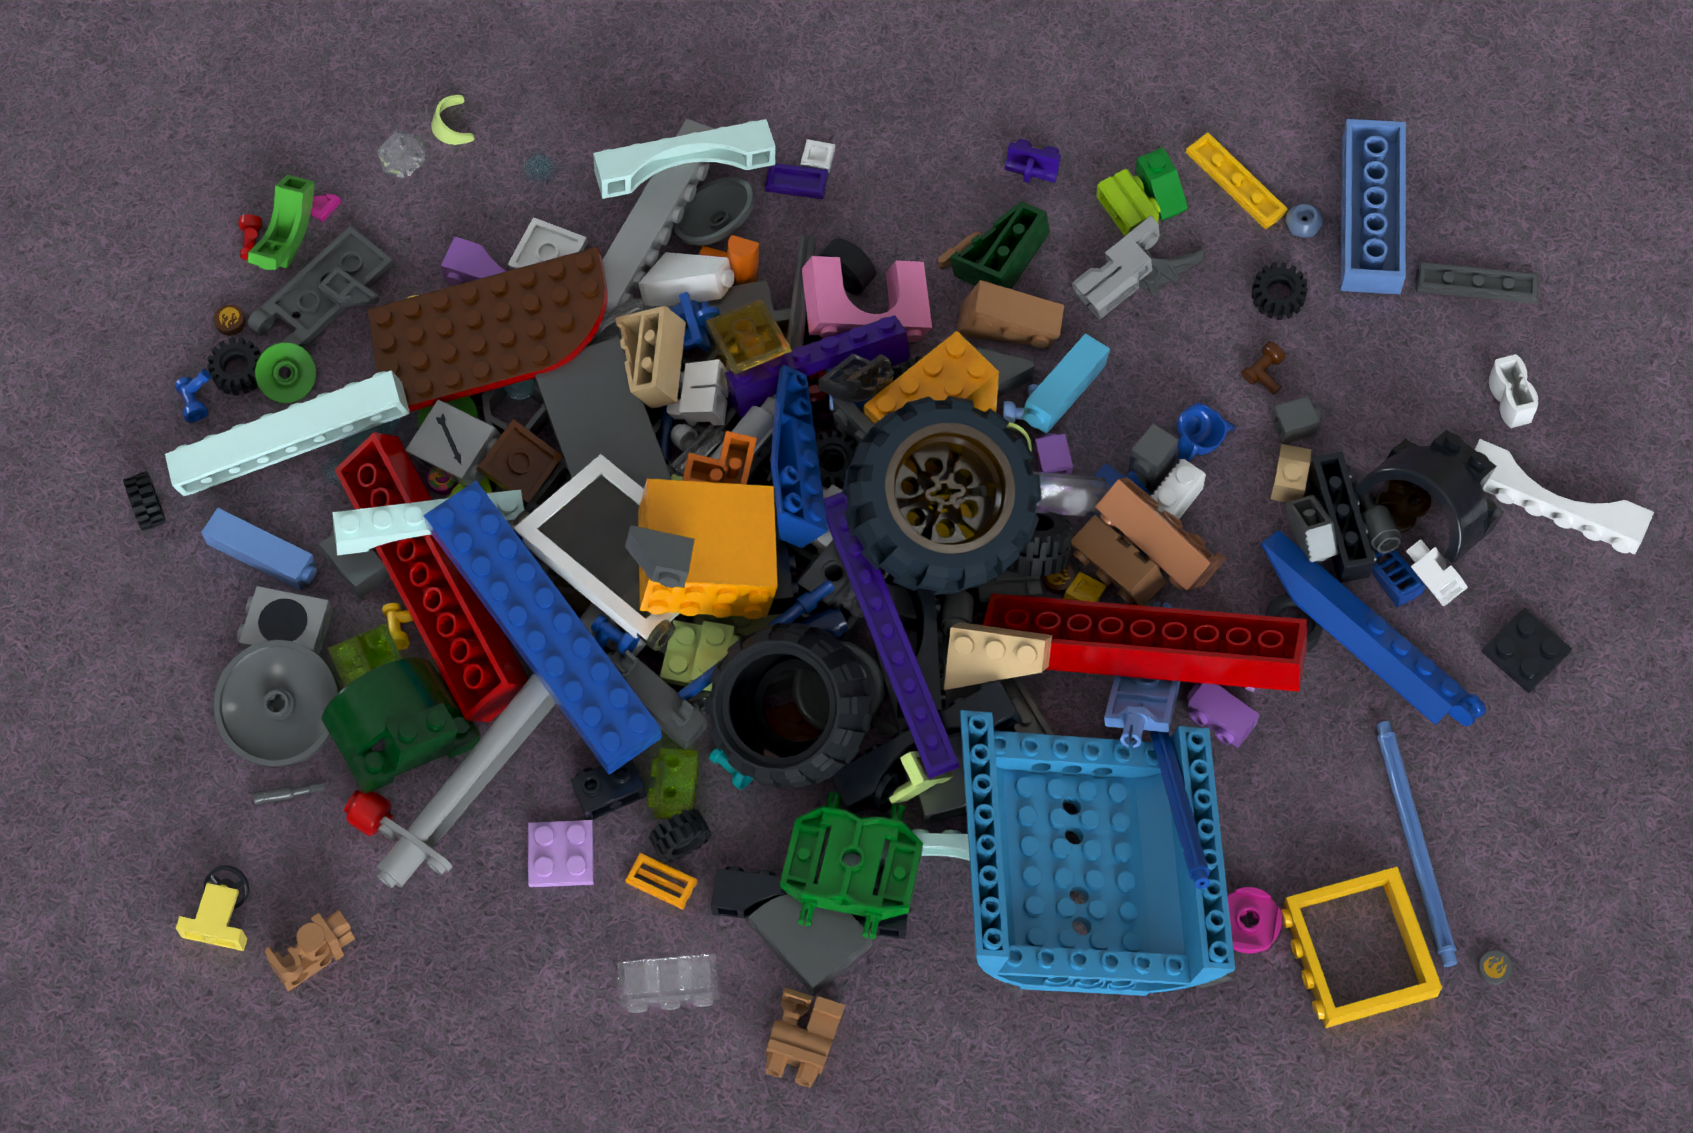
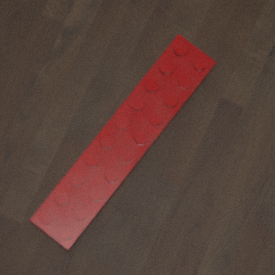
[334,432,529,722]
[983,593,1307,692]

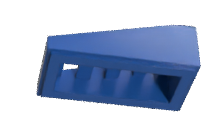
[1371,549,1426,608]

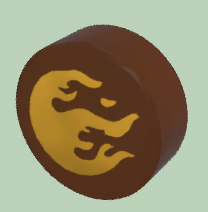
[214,305,246,336]
[1043,564,1075,594]

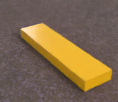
[1186,132,1288,230]

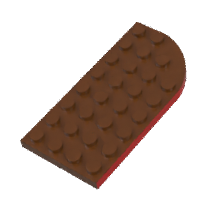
[368,246,608,412]

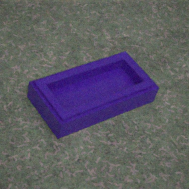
[765,163,828,199]

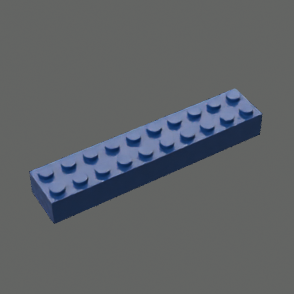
[423,480,662,775]

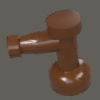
[1241,341,1286,395]

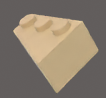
[615,306,686,409]

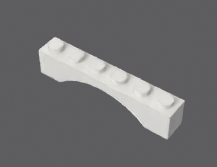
[1475,439,1654,554]

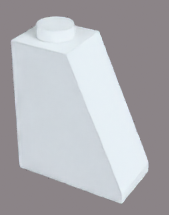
[638,252,734,306]

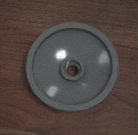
[673,177,755,246]

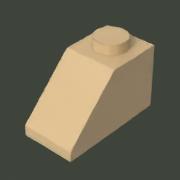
[1271,444,1311,503]

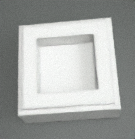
[800,139,835,173]

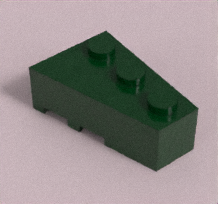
[950,201,1050,289]

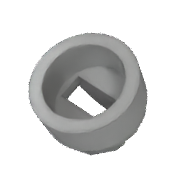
[670,424,698,451]

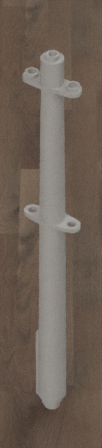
[376,395,776,888]

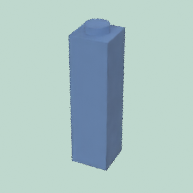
[201,508,317,591]

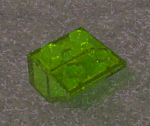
[327,623,402,687]

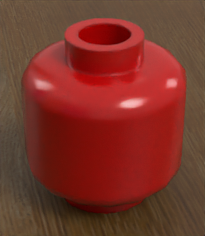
[344,790,394,836]

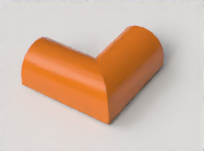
[699,235,759,286]

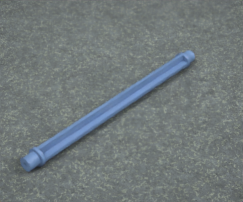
[1376,721,1458,967]

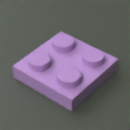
[528,820,594,887]

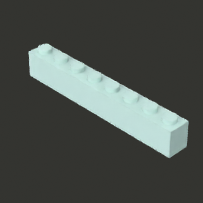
[165,370,410,496]

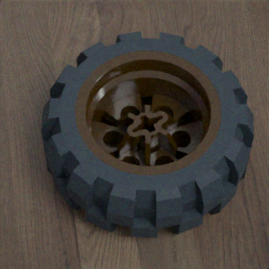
[842,396,1042,595]

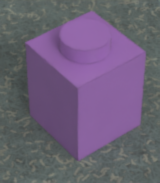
[1034,433,1073,484]

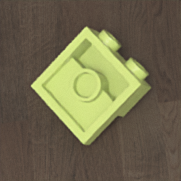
[660,620,740,691]

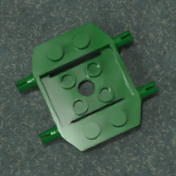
[780,792,923,939]

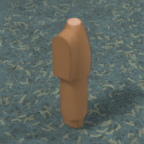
[937,231,982,269]

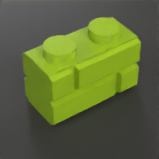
[1096,169,1160,236]

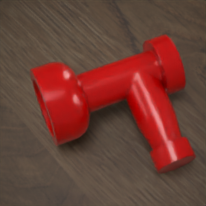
[238,214,262,260]

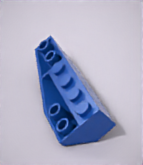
[771,365,828,548]

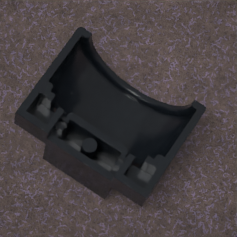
[1355,430,1505,563]

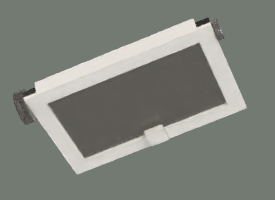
[513,454,680,651]

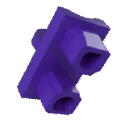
[1005,139,1061,183]

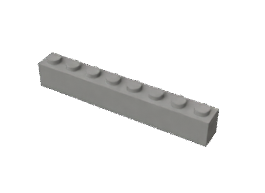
[602,119,714,320]

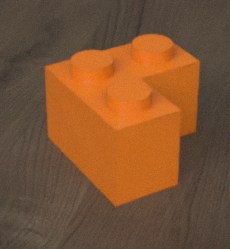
[682,431,757,485]

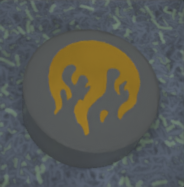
[1478,950,1513,985]

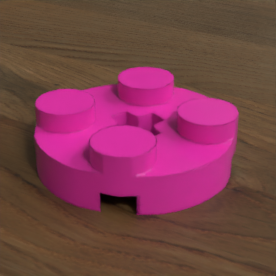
[1228,887,1282,954]

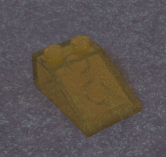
[706,298,792,375]

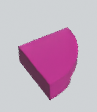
[311,194,341,223]

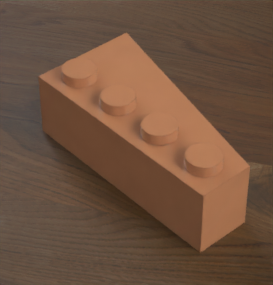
[1095,477,1227,591]

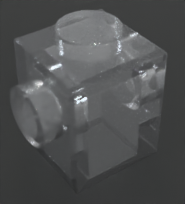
[377,130,427,179]

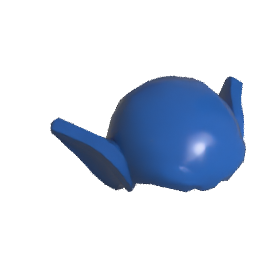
[1177,402,1236,464]

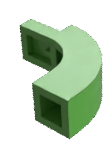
[248,174,315,270]

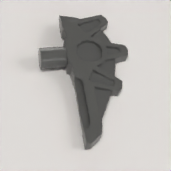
[1139,249,1205,296]

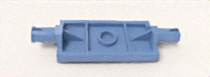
[1104,602,1181,748]

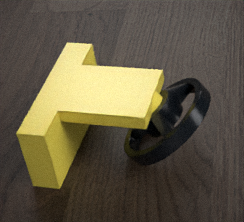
[176,865,249,951]

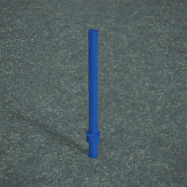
[677,579,835,701]

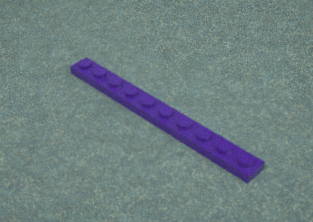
[824,491,960,779]

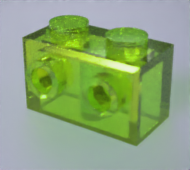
[648,748,700,819]

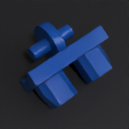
[670,292,721,352]

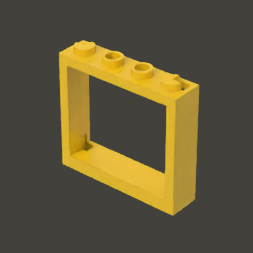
[1281,867,1442,1028]

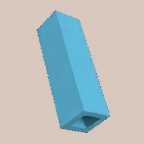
[1022,333,1110,434]

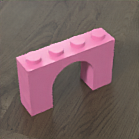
[802,256,932,342]

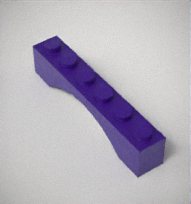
[725,315,910,418]

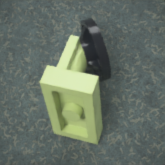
[874,751,954,812]

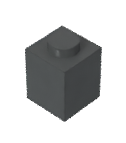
[1271,396,1322,444]

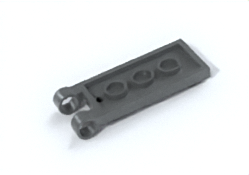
[248,225,394,350]

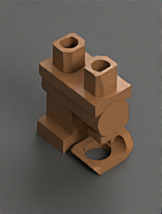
[265,910,355,992]
[765,988,846,1088]

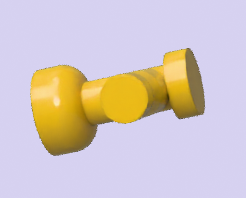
[382,603,413,651]

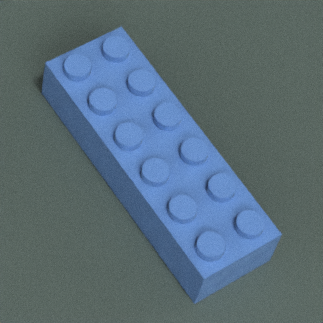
[1340,119,1406,294]

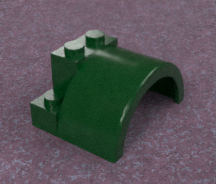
[321,657,481,794]

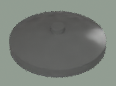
[214,640,340,767]

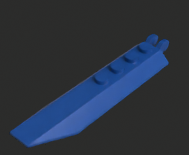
[1261,530,1486,727]

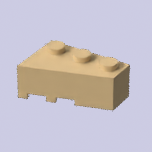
[944,622,1052,690]

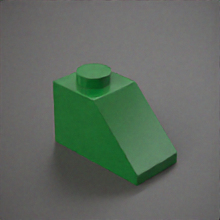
[1135,147,1188,221]

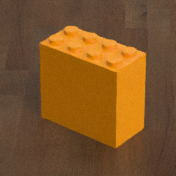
[864,331,999,494]
[638,479,778,619]

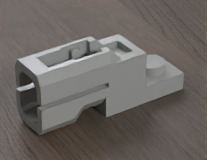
[1072,216,1160,320]

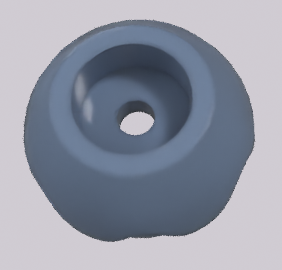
[1285,203,1323,238]

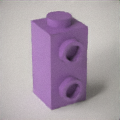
[1186,683,1260,748]

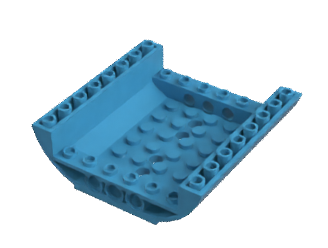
[960,710,1235,996]

